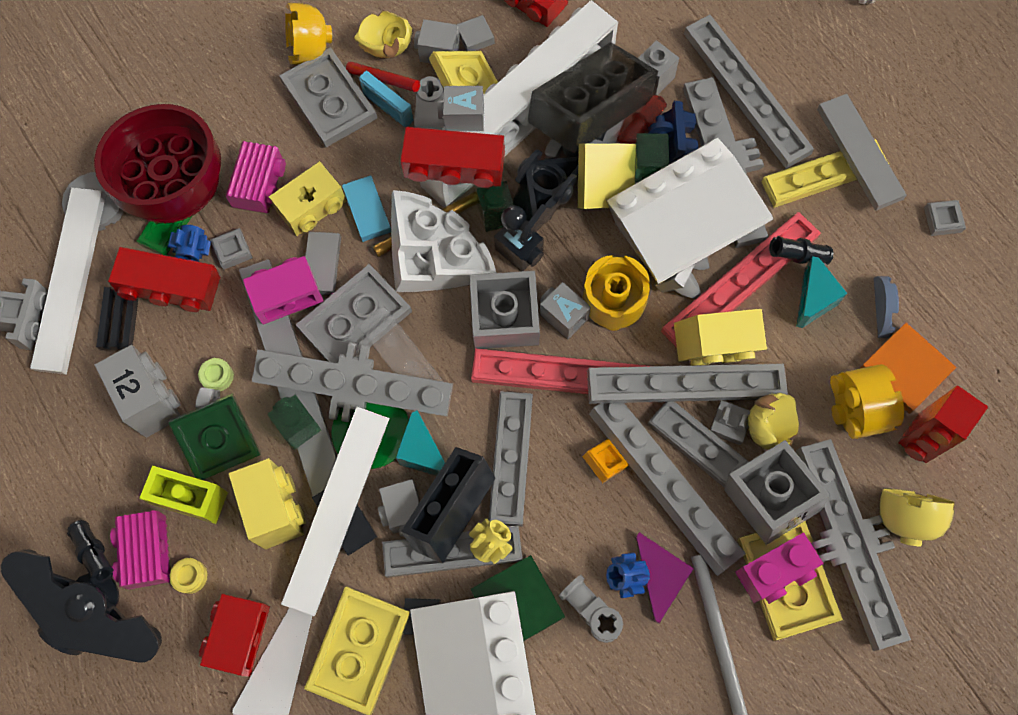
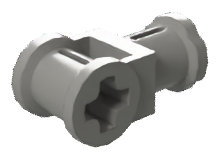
[559,575,623,643]

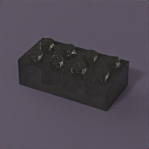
[527,42,659,154]

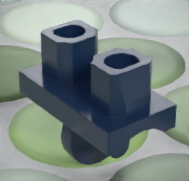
[648,100,698,165]

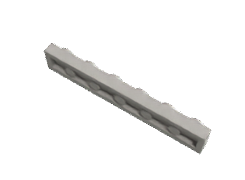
[684,15,814,169]
[587,364,788,404]
[589,403,746,576]

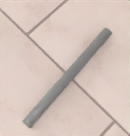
[691,555,748,715]

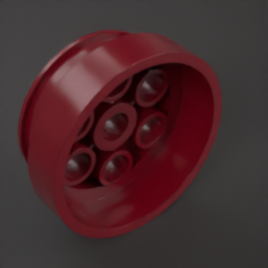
[94,104,221,223]

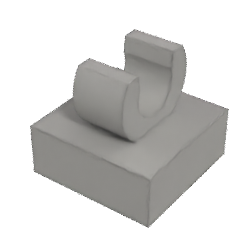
[710,400,750,445]

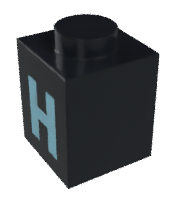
[494,227,544,272]

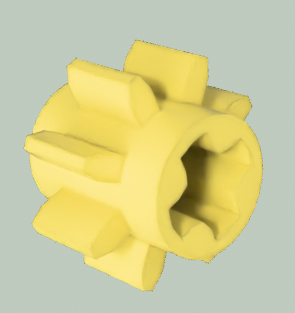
[469,519,513,564]

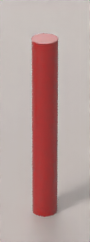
[346,61,420,92]

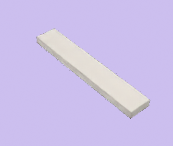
[30,188,106,375]
[281,407,389,616]

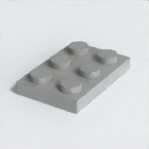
[279,47,377,147]
[296,264,412,363]

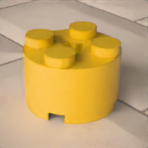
[582,255,650,331]
[830,364,904,439]

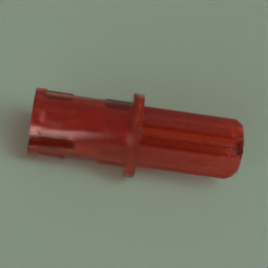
[617,94,667,144]

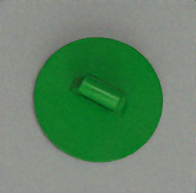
[331,402,409,469]

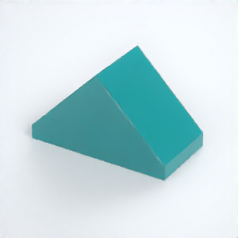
[796,256,847,328]
[396,410,445,476]

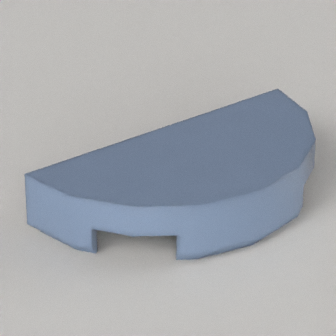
[874,276,899,338]

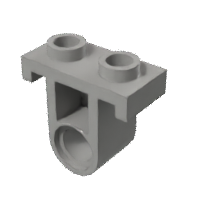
[0,278,48,350]

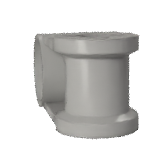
[414,76,445,130]

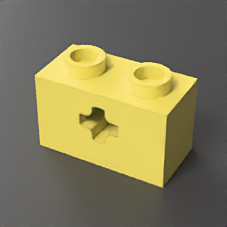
[269,161,347,236]

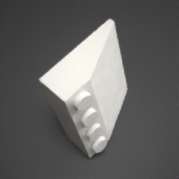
[607,138,773,284]
[410,591,536,715]

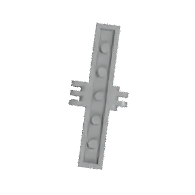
[683,77,768,248]
[252,342,453,422]
[796,439,911,651]

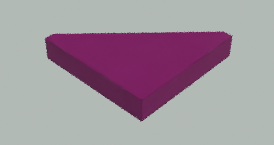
[635,532,694,624]

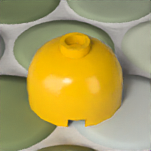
[285,3,332,64]

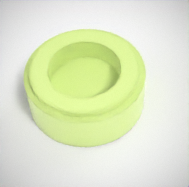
[198,358,234,392]

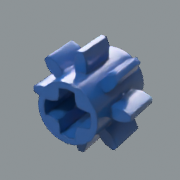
[168,225,211,262]
[606,553,650,598]

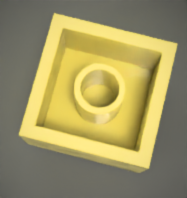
[674,309,767,366]
[228,458,306,550]

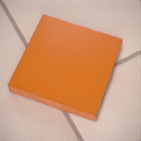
[860,323,957,414]

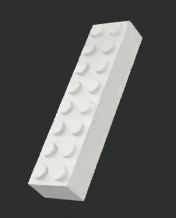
[420,0,618,207]

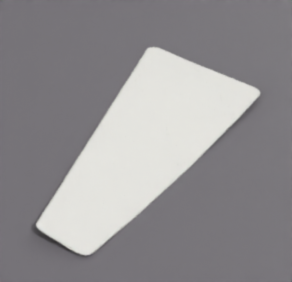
[232,608,312,715]

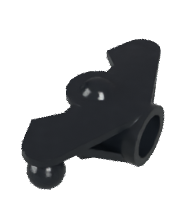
[501,135,586,243]
[1,549,162,663]

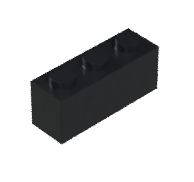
[401,447,496,563]

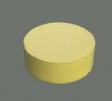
[170,558,207,594]

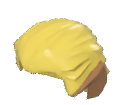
[354,10,412,58]
[747,393,799,450]

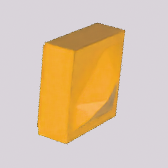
[582,439,629,484]

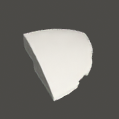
[391,190,496,292]

